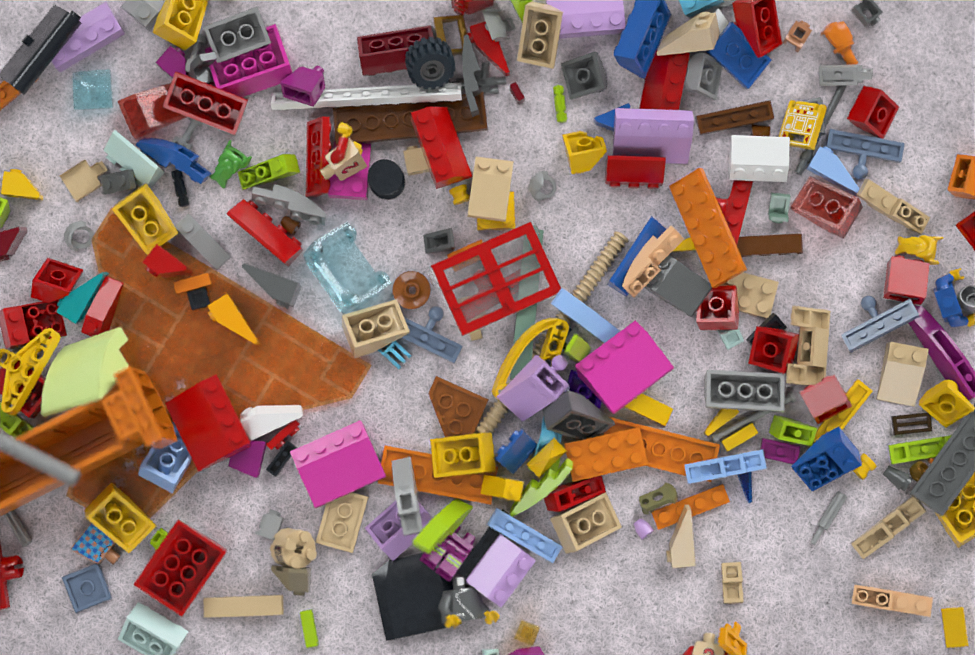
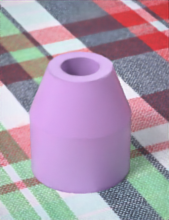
[634,518,654,540]

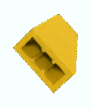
[481,475,523,501]

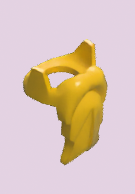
[895,235,944,265]

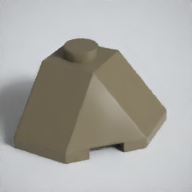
[271,565,311,596]

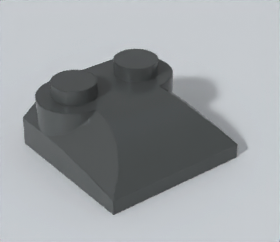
[561,52,608,100]

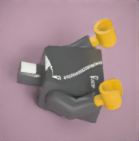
[438,577,499,628]

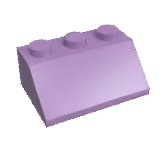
[365,501,433,561]
[465,534,536,608]

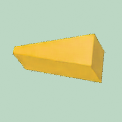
[671,237,696,253]

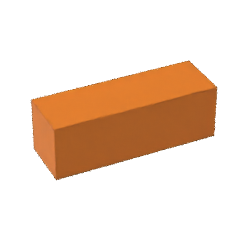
[173,273,213,295]

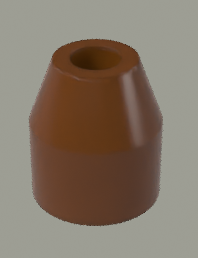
[280,216,301,236]

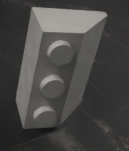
[203,6,271,63]

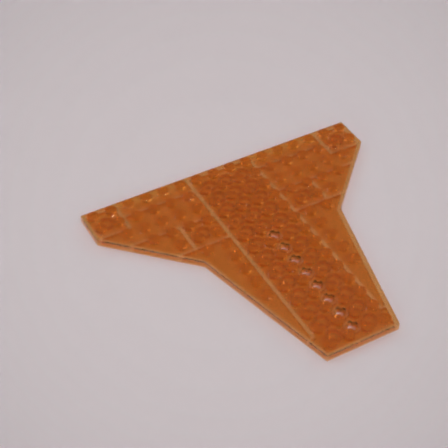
[66,207,372,518]

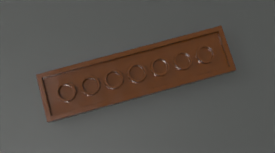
[332,92,488,146]

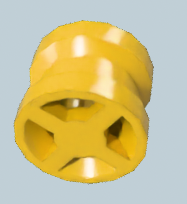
[449,184,470,205]

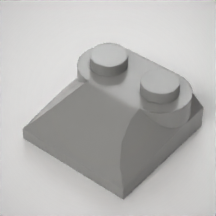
[684,52,722,100]

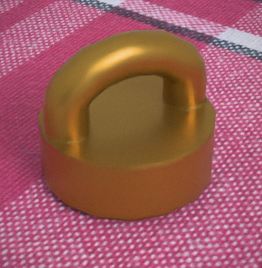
[909,461,928,482]

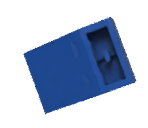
[791,426,862,492]
[496,429,538,474]

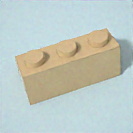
[517,1,563,69]

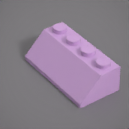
[52,2,125,72]

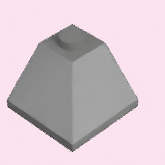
[121,0,165,31]

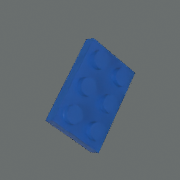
[706,22,772,89]

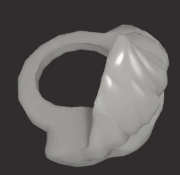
[528,171,557,202]
[64,221,94,252]

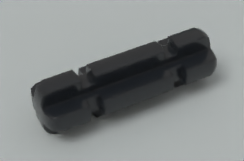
[171,170,189,207]

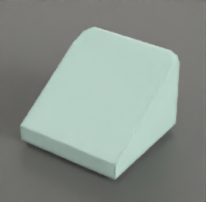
[717,328,744,350]

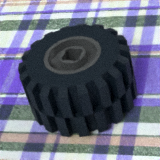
[405,37,456,90]

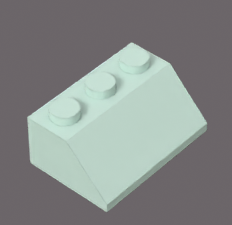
[103,130,165,189]
[118,602,188,655]

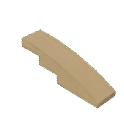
[851,496,926,559]
[203,595,284,617]

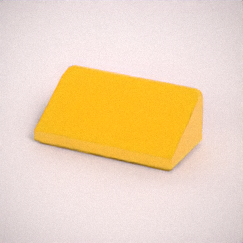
[941,607,968,648]

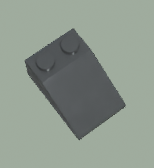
[644,255,713,317]
[242,263,301,309]
[543,391,615,440]

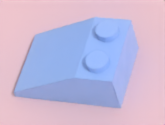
[138,422,192,493]

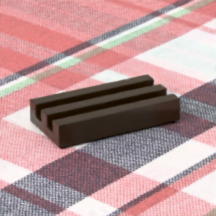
[891,412,932,435]

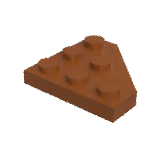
[428,376,489,437]

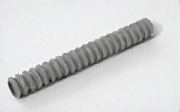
[0,432,80,487]

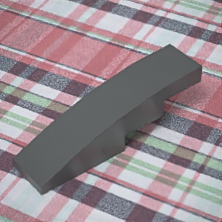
[462,35,482,117]

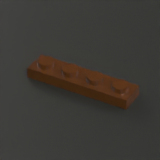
[695,100,775,136]

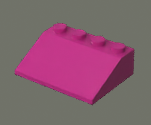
[204,24,293,97]
[575,320,674,414]
[290,420,386,509]

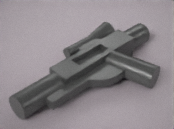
[449,62,506,94]

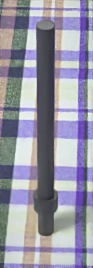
[795,85,847,175]

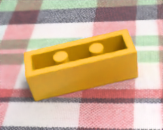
[720,423,758,452]

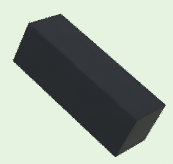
[266,441,298,477]

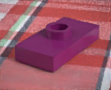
[760,438,801,464]

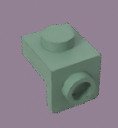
[768,192,791,224]

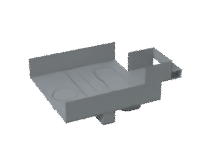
[482,9,516,42]

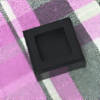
[187,287,211,311]

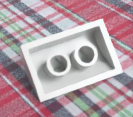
[728,135,790,182]

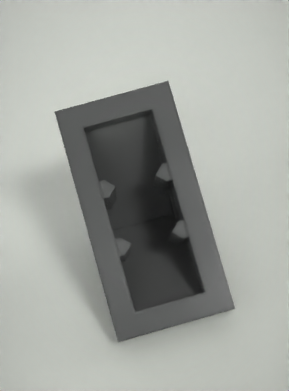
[423,228,455,254]

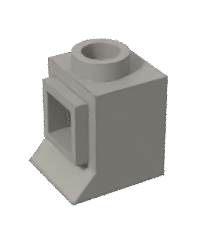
[255,509,284,540]

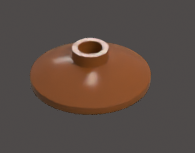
[393,271,431,309]

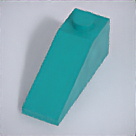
[56,272,110,324]

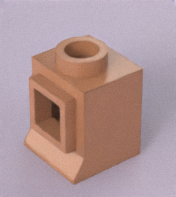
[782,20,812,52]

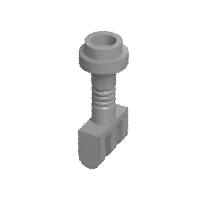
[185,34,207,77]
[172,117,203,150]

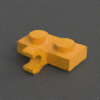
[718,621,747,655]

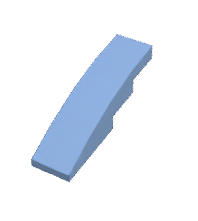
[551,288,620,343]
[684,449,767,484]

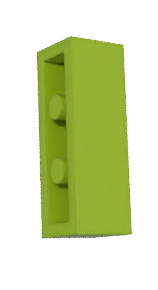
[300,609,319,648]

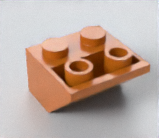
[947,154,975,200]

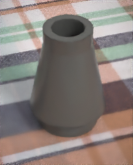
[883,465,913,491]

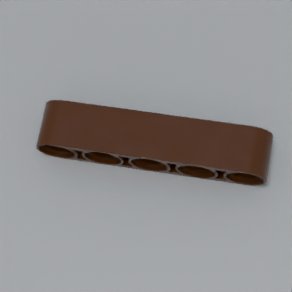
[737,234,803,257]

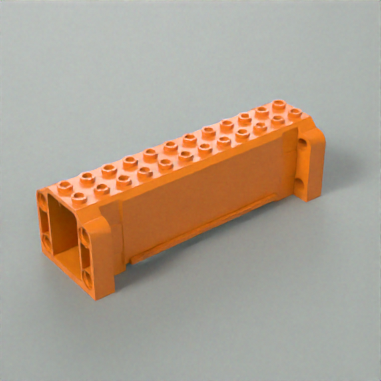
[0,366,177,517]

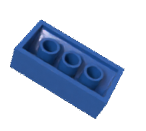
[614,0,672,79]
[607,216,667,297]

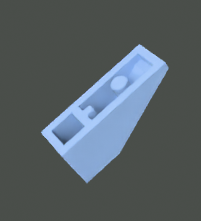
[806,146,859,197]

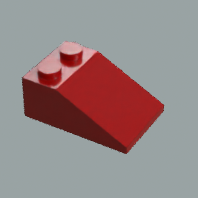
[732,0,782,58]

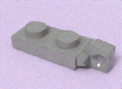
[818,64,873,86]

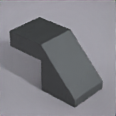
[190,52,217,85]

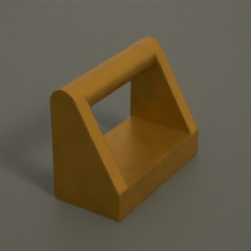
[433,15,467,56]

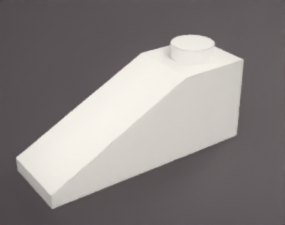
[240,405,303,441]

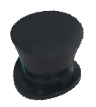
[367,159,405,200]

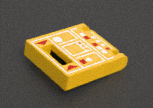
[778,100,827,150]

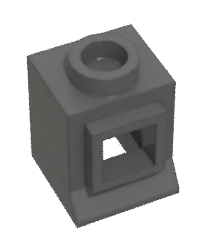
[851,0,883,28]

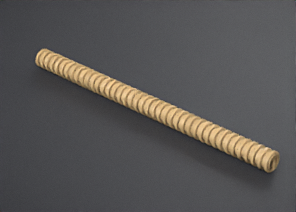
[476,231,629,433]

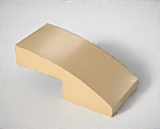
[721,562,744,604]

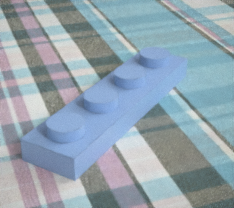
[487,508,563,563]

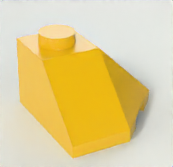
[562,131,607,174]

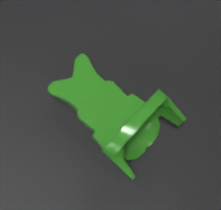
[210,140,252,189]

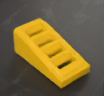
[703,409,740,436]

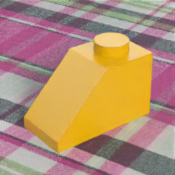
[1,169,43,200]

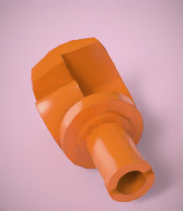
[820,21,859,65]

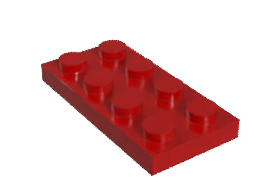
[306,116,331,198]

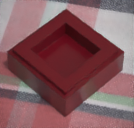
[509,82,525,104]

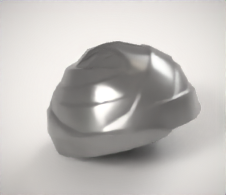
[957,285,975,314]

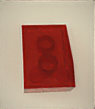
[117,83,187,139]
[790,176,863,239]

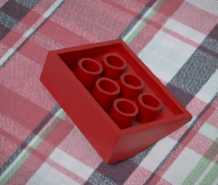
[165,374,251,472]
[133,519,227,617]

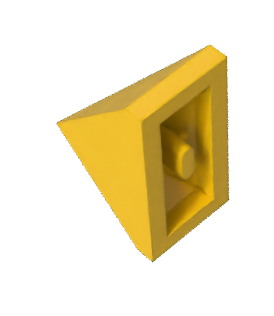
[526,438,567,478]

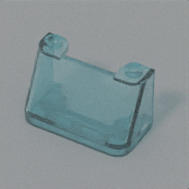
[303,221,392,314]

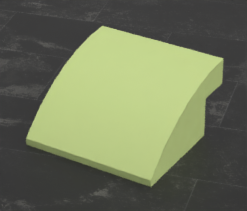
[41,327,129,417]

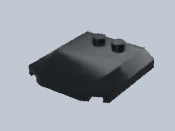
[372,553,462,641]

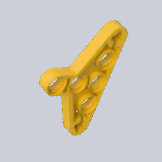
[0,328,60,416]

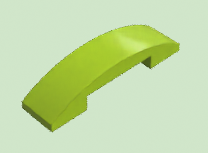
[888,435,952,464]

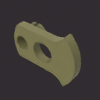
[639,482,678,515]

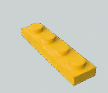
[813,379,873,443]

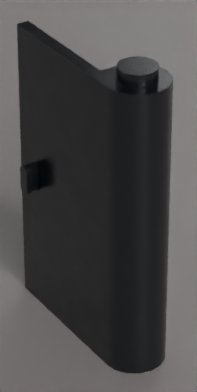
[0,4,82,95]

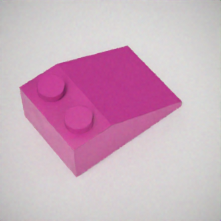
[328,141,372,200]

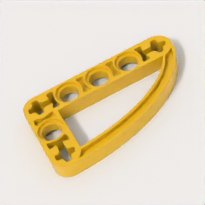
[492,317,569,399]

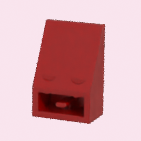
[0,299,67,350]
[0,361,46,419]

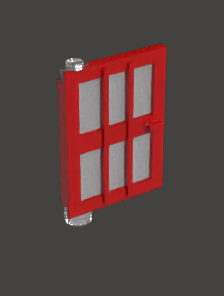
[425,222,561,336]

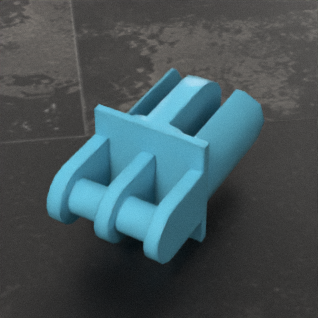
[378,341,412,369]

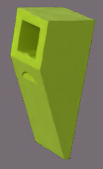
[237,154,300,190]

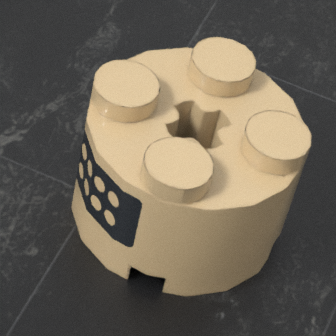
[270,528,317,569]

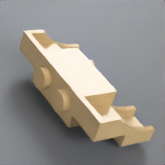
[786,306,831,386]

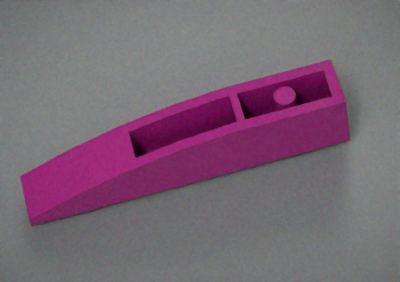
[908,305,975,400]

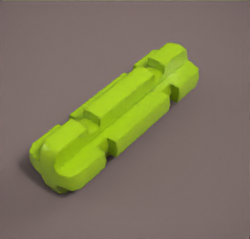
[553,85,567,123]

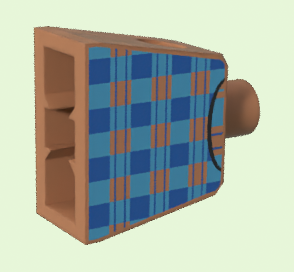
[71,523,121,565]

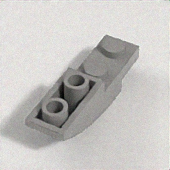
[252,184,326,225]
[392,457,423,536]

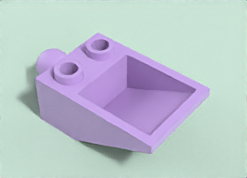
[497,355,569,422]

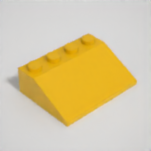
[934,473,975,548]

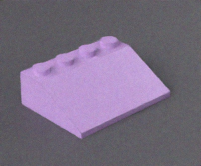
[546,0,626,39]
[612,108,694,164]

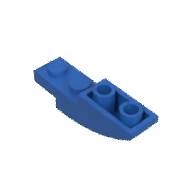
[136,138,211,184]

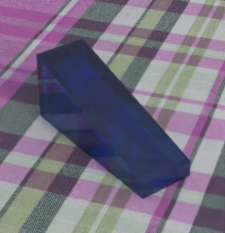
[737,472,752,503]

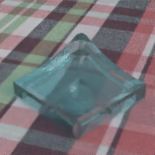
[73,69,113,110]

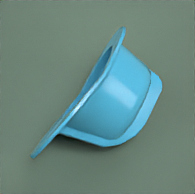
[535,416,562,455]

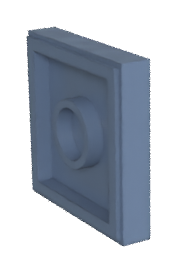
[62,563,112,613]

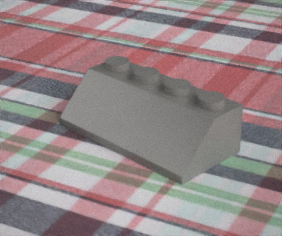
[704,370,784,412]

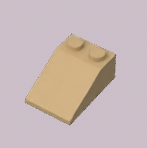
[657,12,720,56]
[467,157,514,222]
[342,299,410,358]
[876,342,929,407]
[550,492,622,554]

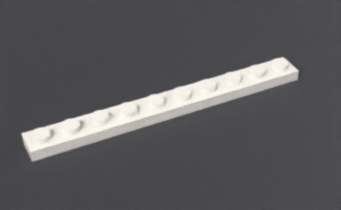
[271,83,462,110]

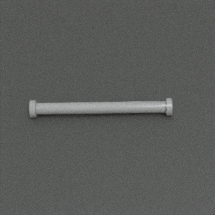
[710,391,797,444]

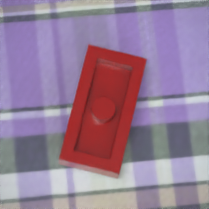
[266,419,300,450]

